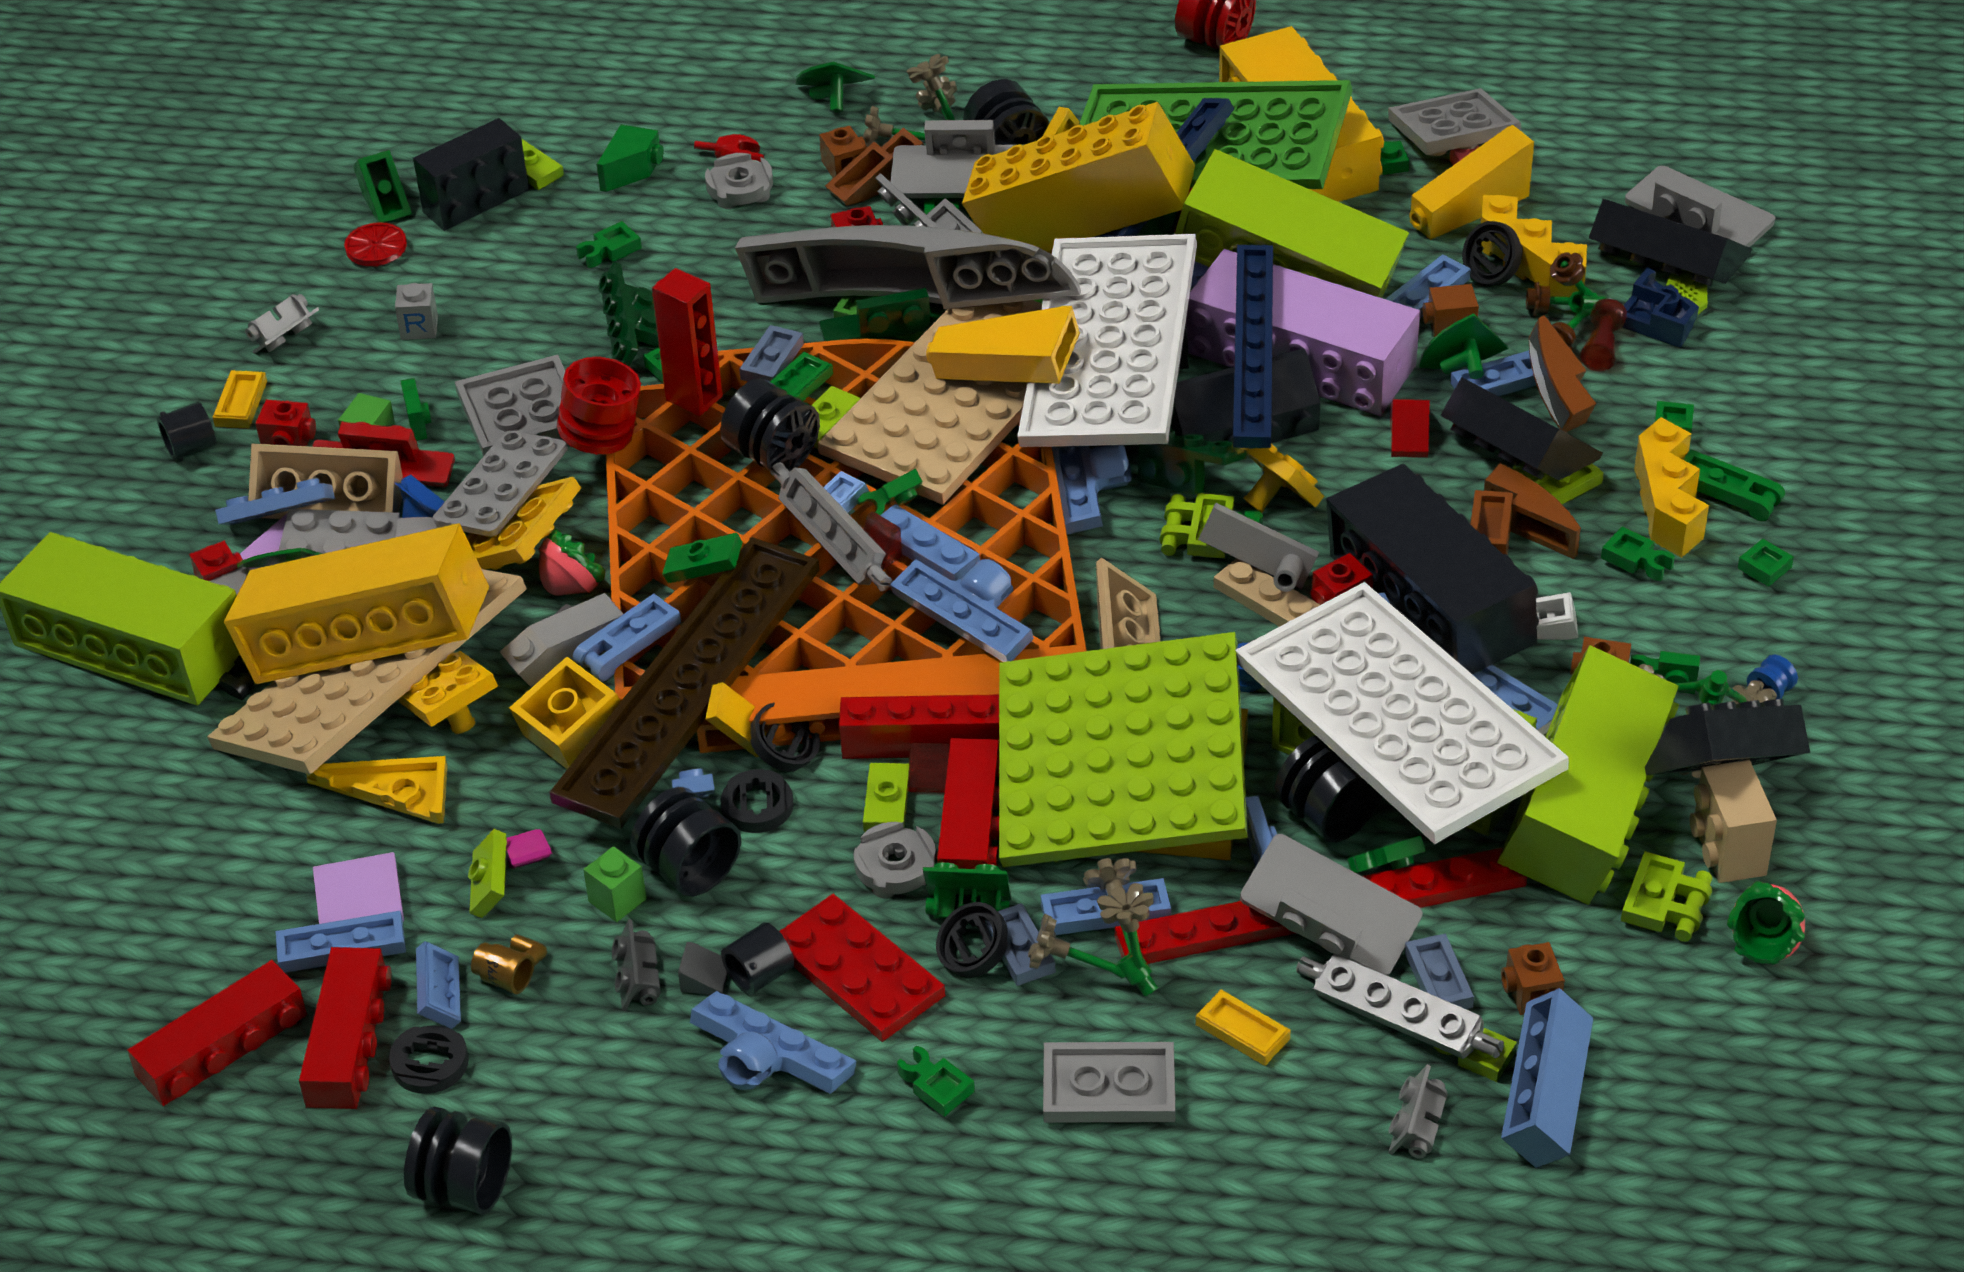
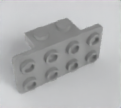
[890,120,1014,198]
[1625,166,1775,247]
[875,173,984,234]
[433,430,568,537]
[1240,834,1423,976]

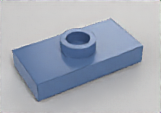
[1246,795,1277,867]
[416,941,461,1029]

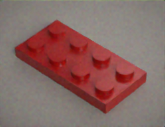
[779,893,946,1042]

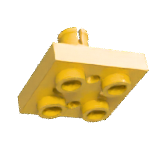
[1240,443,1325,513]
[398,651,498,734]

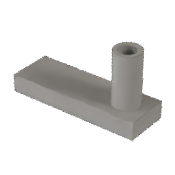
[1198,503,1319,592]

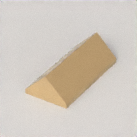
[248,444,403,519]
[1096,558,1161,649]

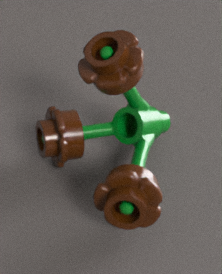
[1526,252,1608,350]

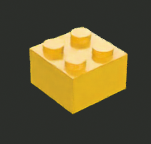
[509,657,621,769]

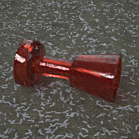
[1580,299,1627,371]

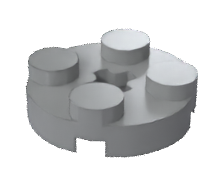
[705,153,773,209]
[853,822,936,898]

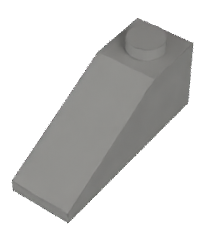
[500,593,623,688]

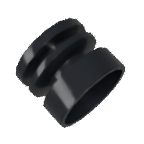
[963,79,1049,145]
[720,378,820,472]
[1274,735,1382,843]
[630,786,742,897]
[404,1106,512,1215]

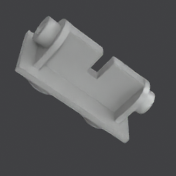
[245,294,319,354]
[1388,1064,1448,1158]

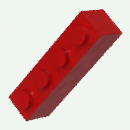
[652,268,723,416]
[839,694,999,759]
[937,738,999,869]
[299,947,392,1109]
[127,960,307,1106]

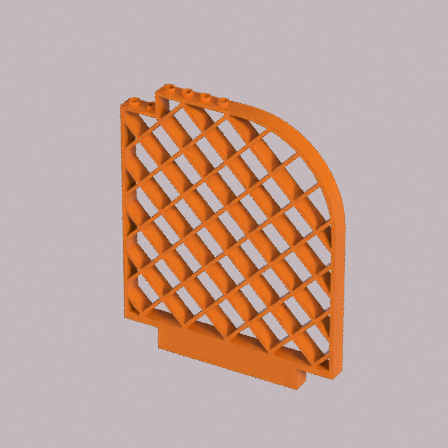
[606,339,1086,753]

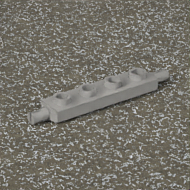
[770,462,892,591]
[1296,954,1504,1059]

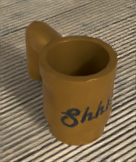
[471,934,547,994]

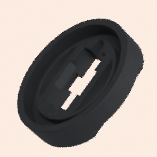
[1462,221,1523,285]
[750,703,820,772]
[720,769,794,833]
[936,902,1008,978]
[389,1025,469,1094]

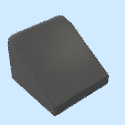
[678,942,728,995]

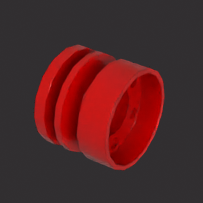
[1175,0,1256,50]
[557,357,641,455]

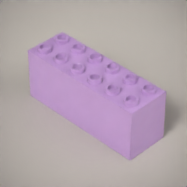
[1186,249,1420,416]

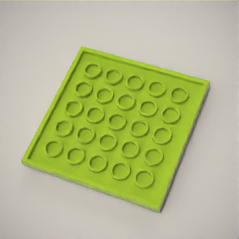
[999,632,1248,867]

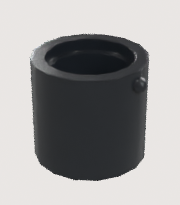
[157,401,217,462]
[721,922,795,995]

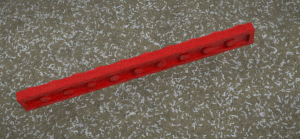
[1115,848,1527,964]

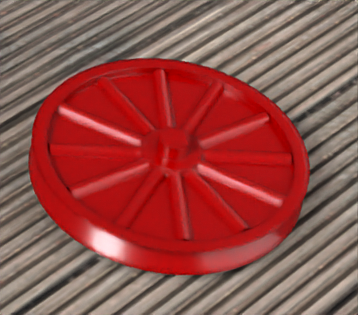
[344,222,407,266]

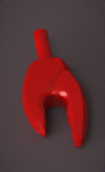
[694,134,764,162]

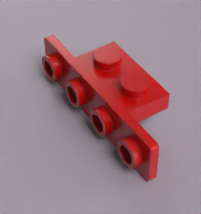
[312,422,455,487]

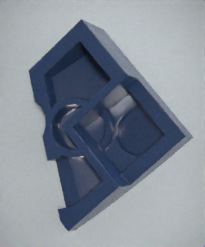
[1615,268,1699,348]

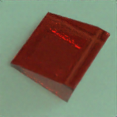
[863,511,902,570]
[908,743,950,793]

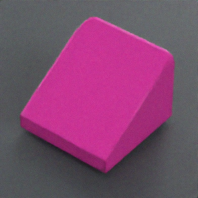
[506,829,552,869]

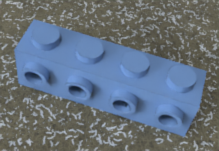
[1501,988,1593,1168]

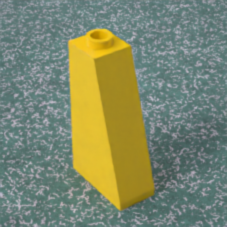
[1409,125,1534,240]
[926,306,1080,384]

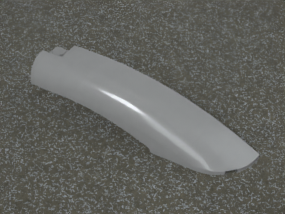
[735,225,1081,309]

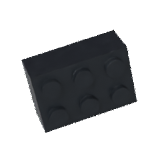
[413,118,529,231]

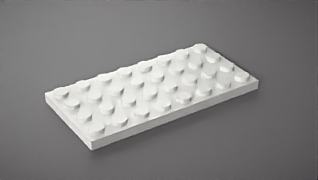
[1017,234,1197,447]
[1235,582,1569,844]

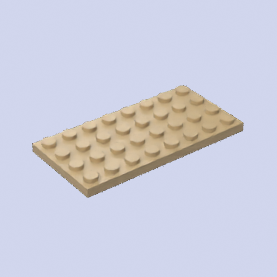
[818,300,1042,505]
[207,569,527,774]

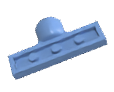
[1052,445,1132,534]
[890,559,1034,662]
[690,991,856,1094]

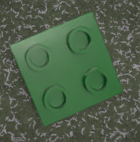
[923,862,1012,919]

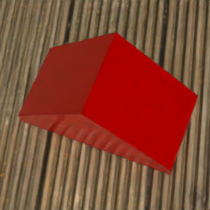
[1390,399,1430,458]

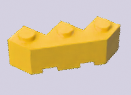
[1481,195,1587,297]
[1634,417,1709,558]

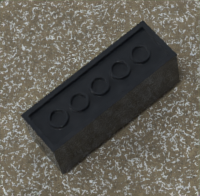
[1326,463,1539,674]

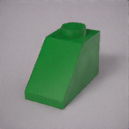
[596,124,664,192]
[353,150,412,223]

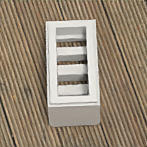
[1536,592,1579,640]

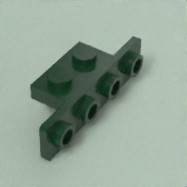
[598,262,659,366]
[819,288,947,341]
[1137,428,1247,495]

